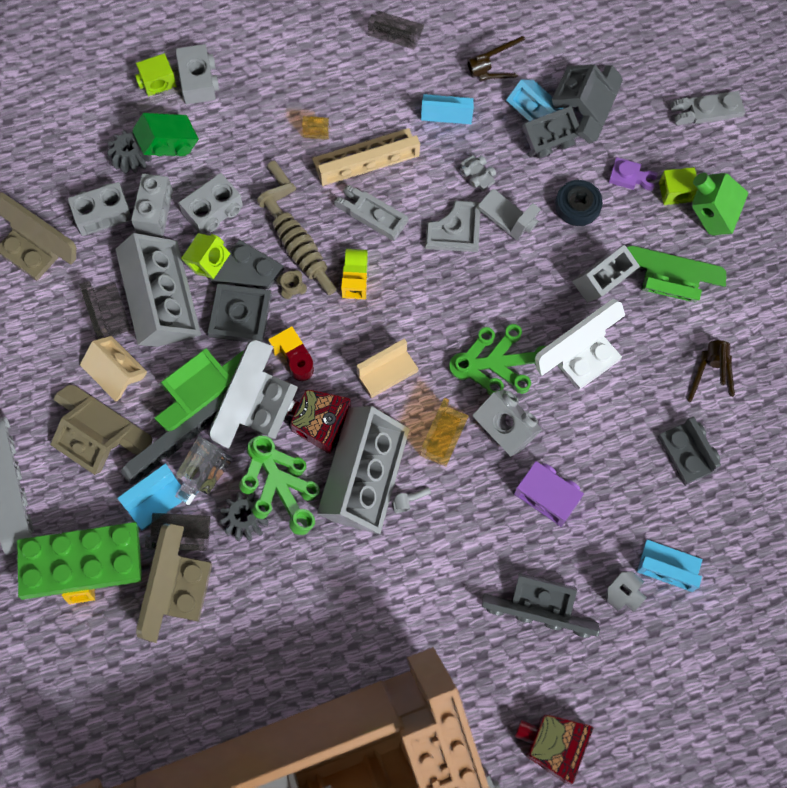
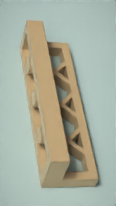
[312,128,420,186]

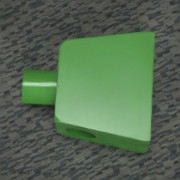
[692,173,748,235]

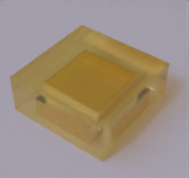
[302,116,330,140]

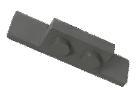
[482,573,600,638]

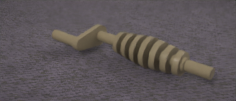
[257,160,337,295]

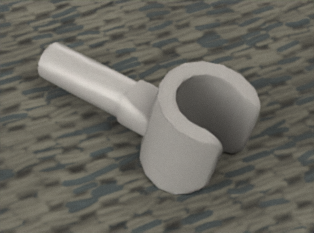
[393,487,431,513]

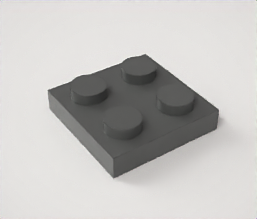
[208,284,272,342]

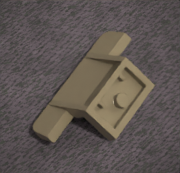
[0,192,77,281]
[50,385,153,475]
[136,523,213,643]

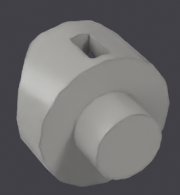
[606,572,647,612]

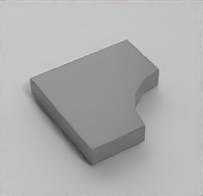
[425,201,480,252]

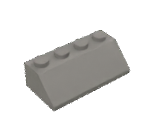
[115,233,201,347]
[317,406,410,534]

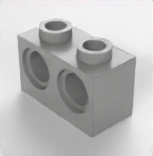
[179,173,243,234]
[131,174,173,238]
[68,182,132,236]

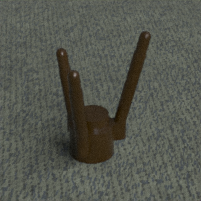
[467,36,525,82]
[687,340,735,402]

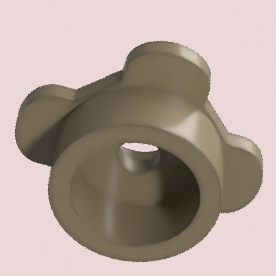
[277,270,307,299]

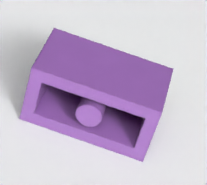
[514,461,584,527]

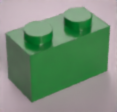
[132,113,199,157]

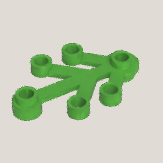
[449,324,546,396]
[239,436,320,535]

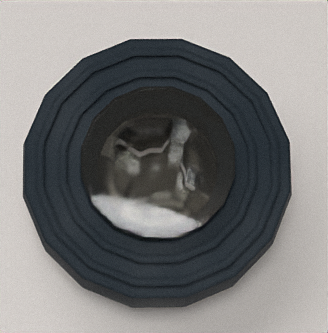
[555,180,603,226]

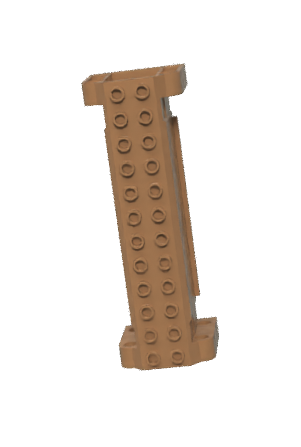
[72,647,489,788]

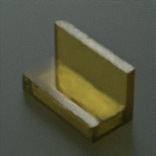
[421,398,469,467]

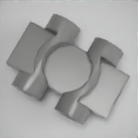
[460,155,496,191]

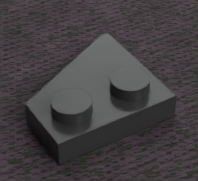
[210,240,284,290]

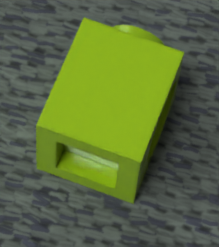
[135,53,177,96]
[659,167,698,205]
[181,233,231,279]

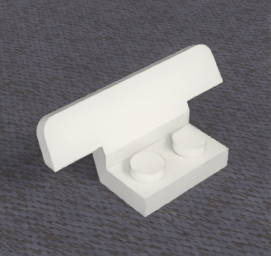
[535,299,625,390]

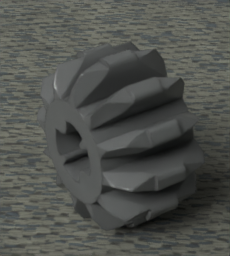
[107,129,152,175]
[220,493,269,542]

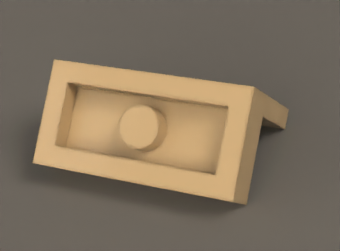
[80,336,147,402]
[357,339,418,398]

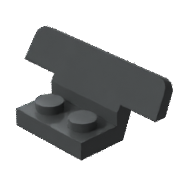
[552,64,623,144]

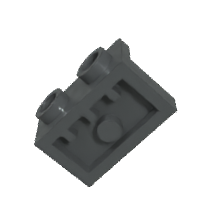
[522,106,580,159]
[658,416,721,486]

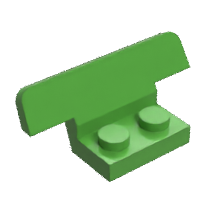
[627,246,726,303]
[154,348,244,431]

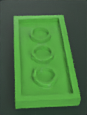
[17,522,142,600]

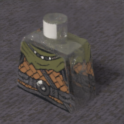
[175,436,234,505]

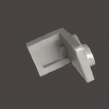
[477,189,541,240]

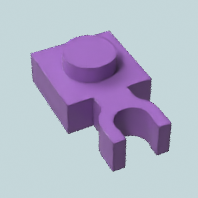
[609,157,658,191]

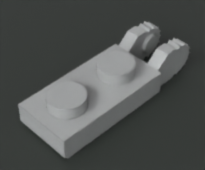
[670,91,745,125]
[334,185,409,241]

